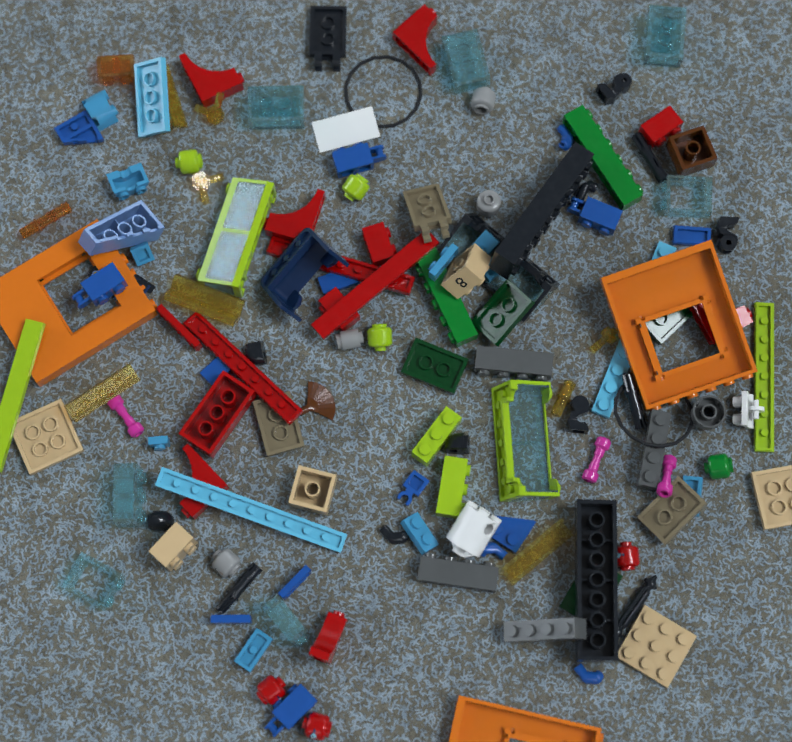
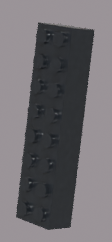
[489,142,594,280]
[574,499,619,663]

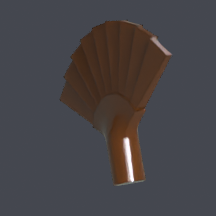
[300,381,335,421]

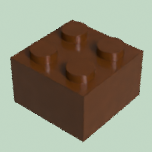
[666,125,718,178]

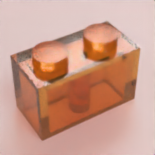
[97,54,136,86]

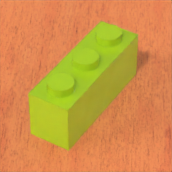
[411,406,462,467]
[436,455,471,519]

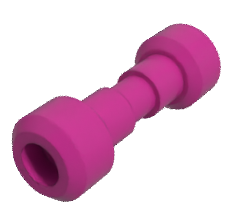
[107,395,144,438]
[582,436,611,484]
[656,454,677,498]

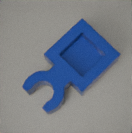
[397,470,430,506]

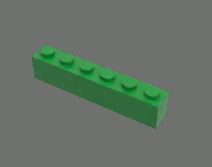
[562,105,643,211]
[415,247,478,348]

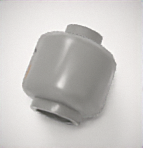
[471,86,496,115]
[476,190,501,217]
[212,548,241,577]

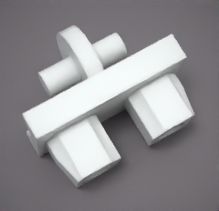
[732,391,765,429]

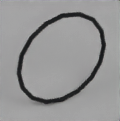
[344,55,422,128]
[614,384,694,448]

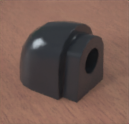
[244,341,267,365]
[444,433,470,455]
[148,511,174,532]

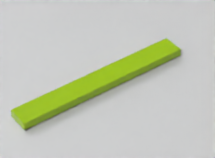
[754,302,774,453]
[0,319,46,473]

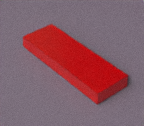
[156,304,203,351]

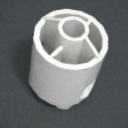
[446,500,502,558]

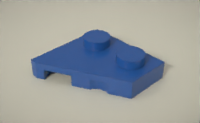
[54,110,105,145]
[492,516,536,554]

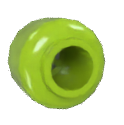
[175,149,203,174]
[342,173,370,202]
[367,324,392,351]

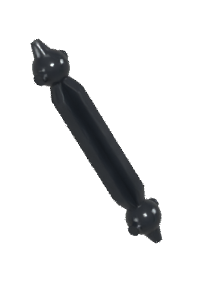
[618,575,657,638]

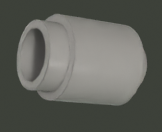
[335,328,364,350]

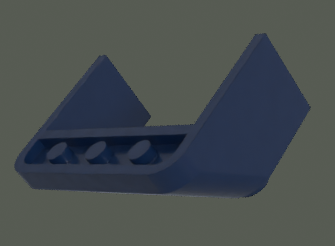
[260,228,350,322]

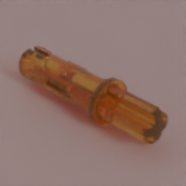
[19,201,73,239]

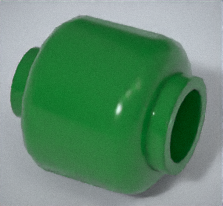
[704,453,734,480]

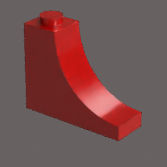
[393,4,437,76]
[179,53,245,108]
[263,189,326,241]
[688,303,754,345]
[180,443,229,520]
[309,610,348,665]

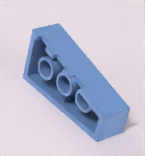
[78,200,165,256]

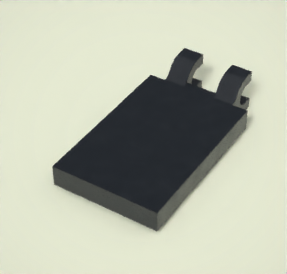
[309,6,347,72]

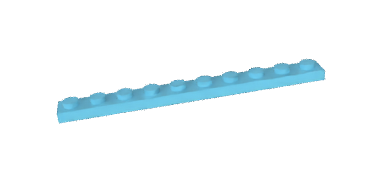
[591,241,676,419]
[155,467,347,553]

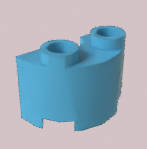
[81,90,119,132]
[106,163,149,201]

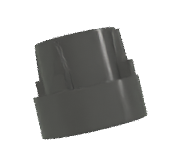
[691,395,726,430]

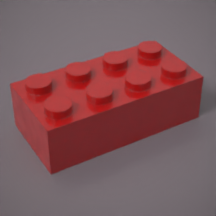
[178,370,257,459]

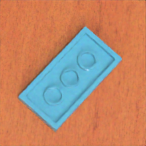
[134,57,170,138]

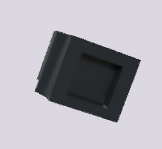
[595,73,632,106]
[715,216,740,254]
[566,395,589,434]

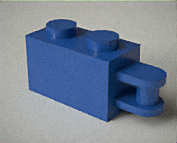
[332,142,387,179]
[566,197,623,236]
[71,262,128,309]
[264,683,318,738]

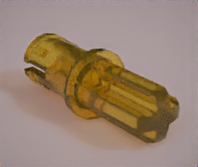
[551,380,576,417]

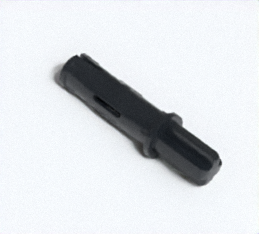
[631,132,668,183]
[622,372,647,430]
[216,563,263,614]

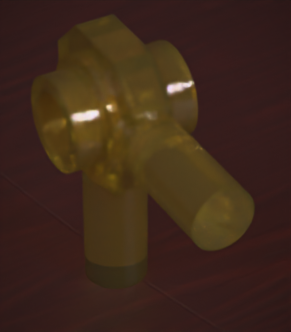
[194,92,225,125]
[191,172,224,205]
[589,326,619,354]

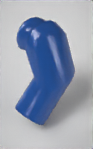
[557,124,574,151]
[481,542,507,560]
[574,663,604,685]

